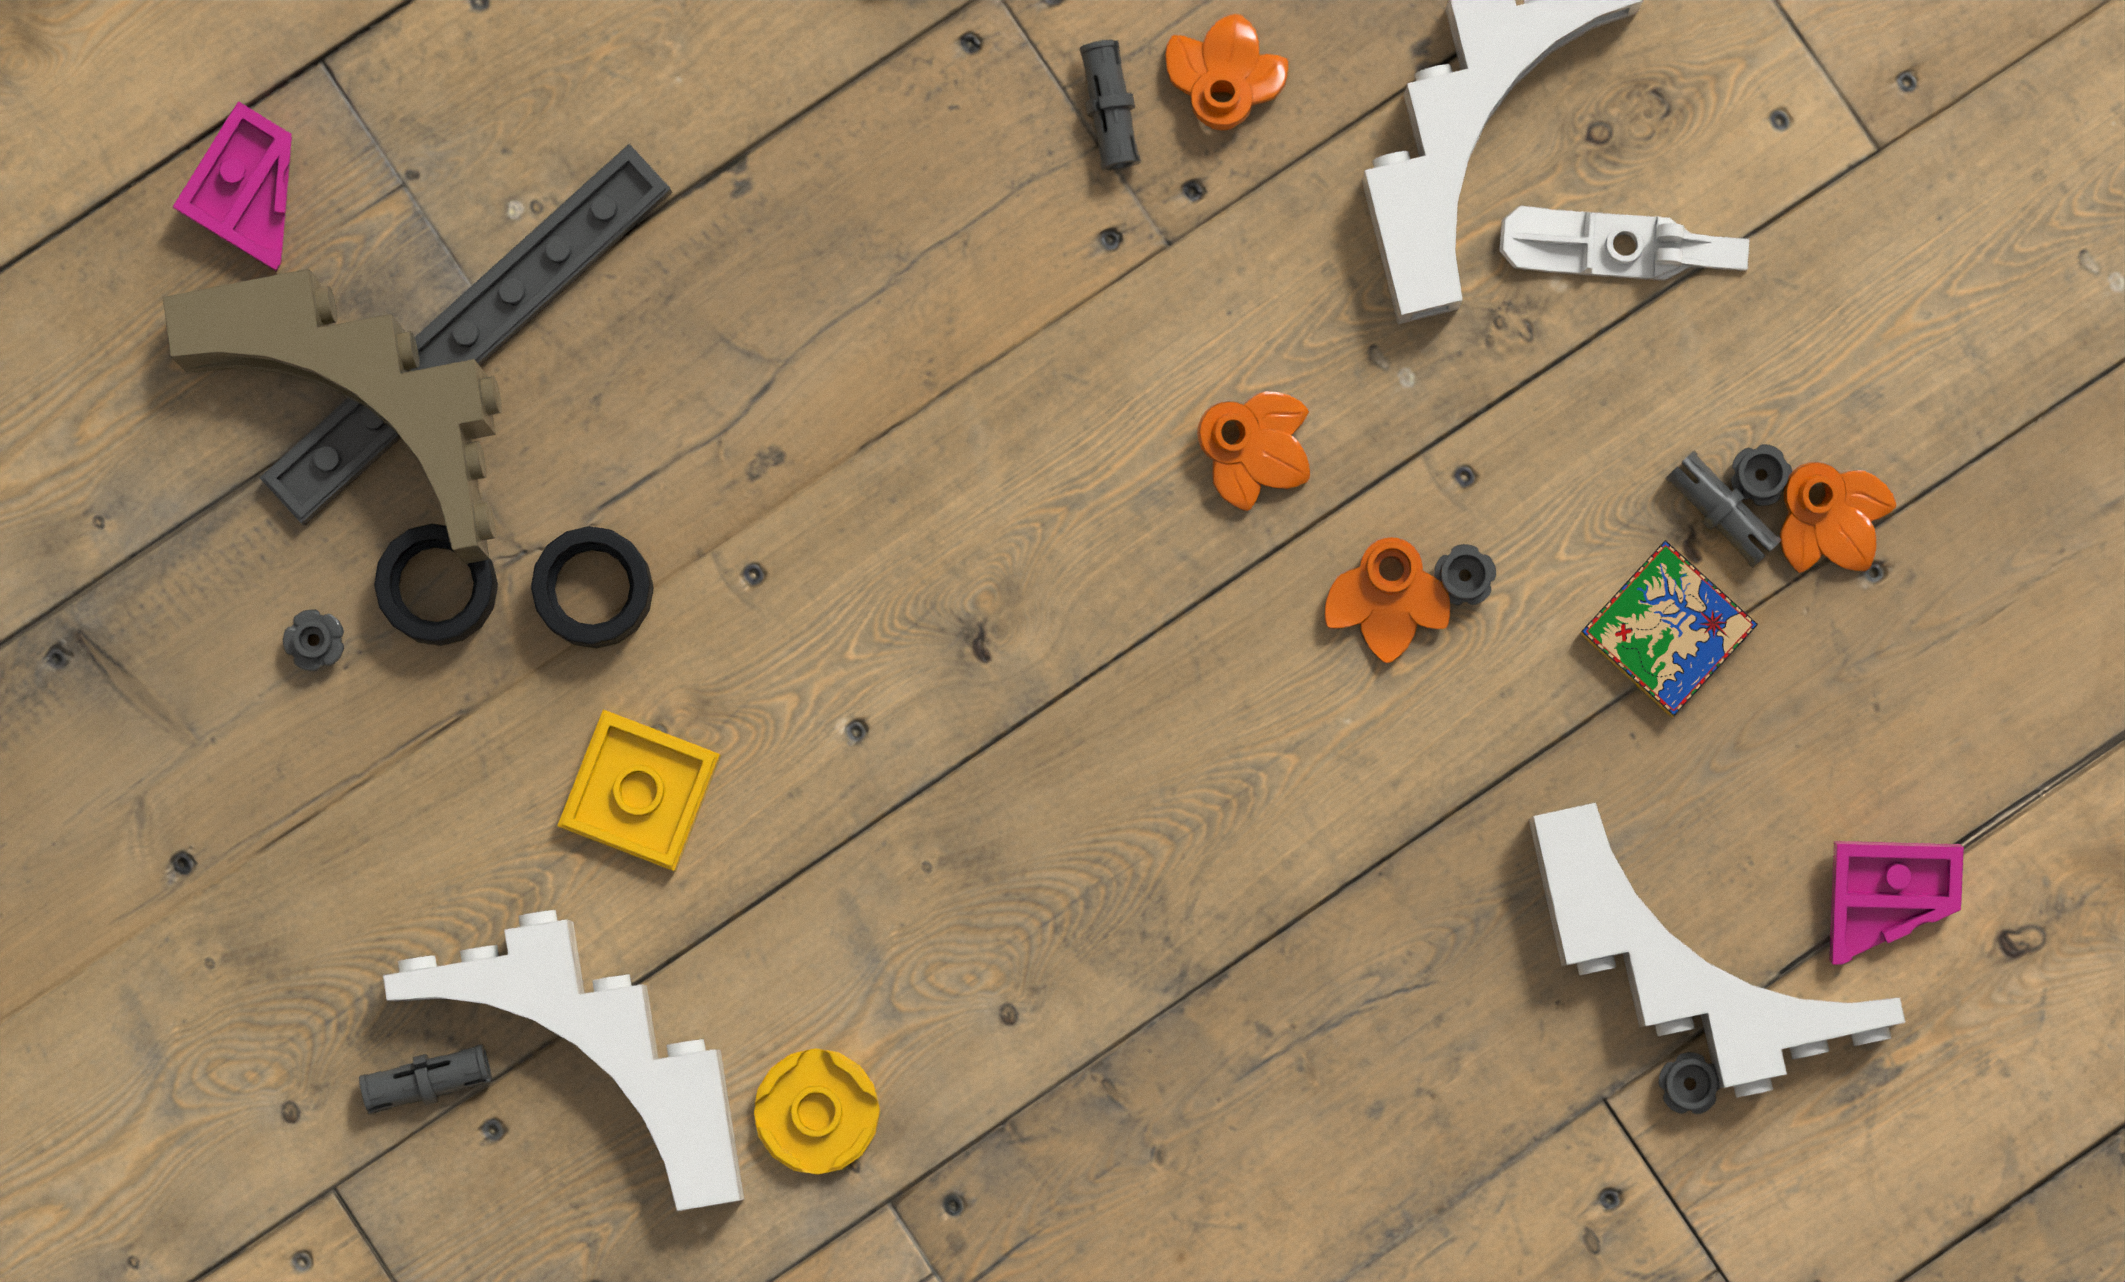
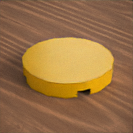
[754,1048,880,1175]

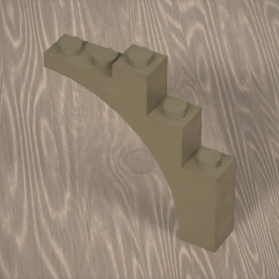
[162,269,502,564]

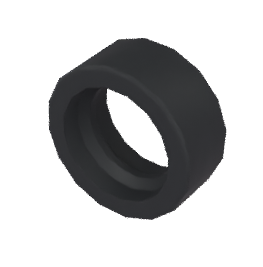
[374,523,498,646]
[531,526,654,649]

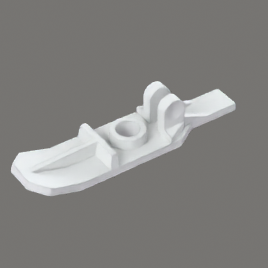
[1500,206,1749,281]

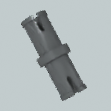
[1080,40,1141,170]
[1665,450,1781,568]
[359,1044,492,1115]

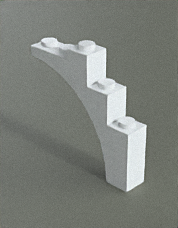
[1362,0,1644,324]
[1529,803,1905,1098]
[383,910,744,1211]

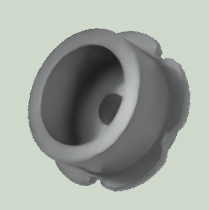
[1731,444,1792,506]
[1434,544,1496,605]
[283,609,344,671]
[1658,1052,1720,1114]

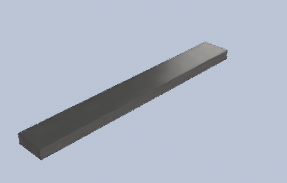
[259,144,672,525]

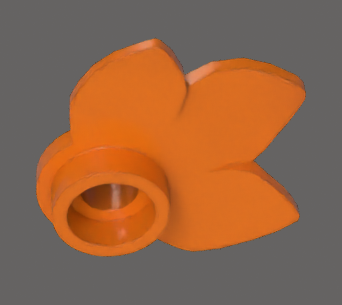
[1166,14,1288,130]
[1197,392,1310,511]
[1780,462,1896,573]
[1324,537,1450,663]

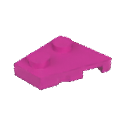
[173,101,292,272]
[1829,841,1964,965]

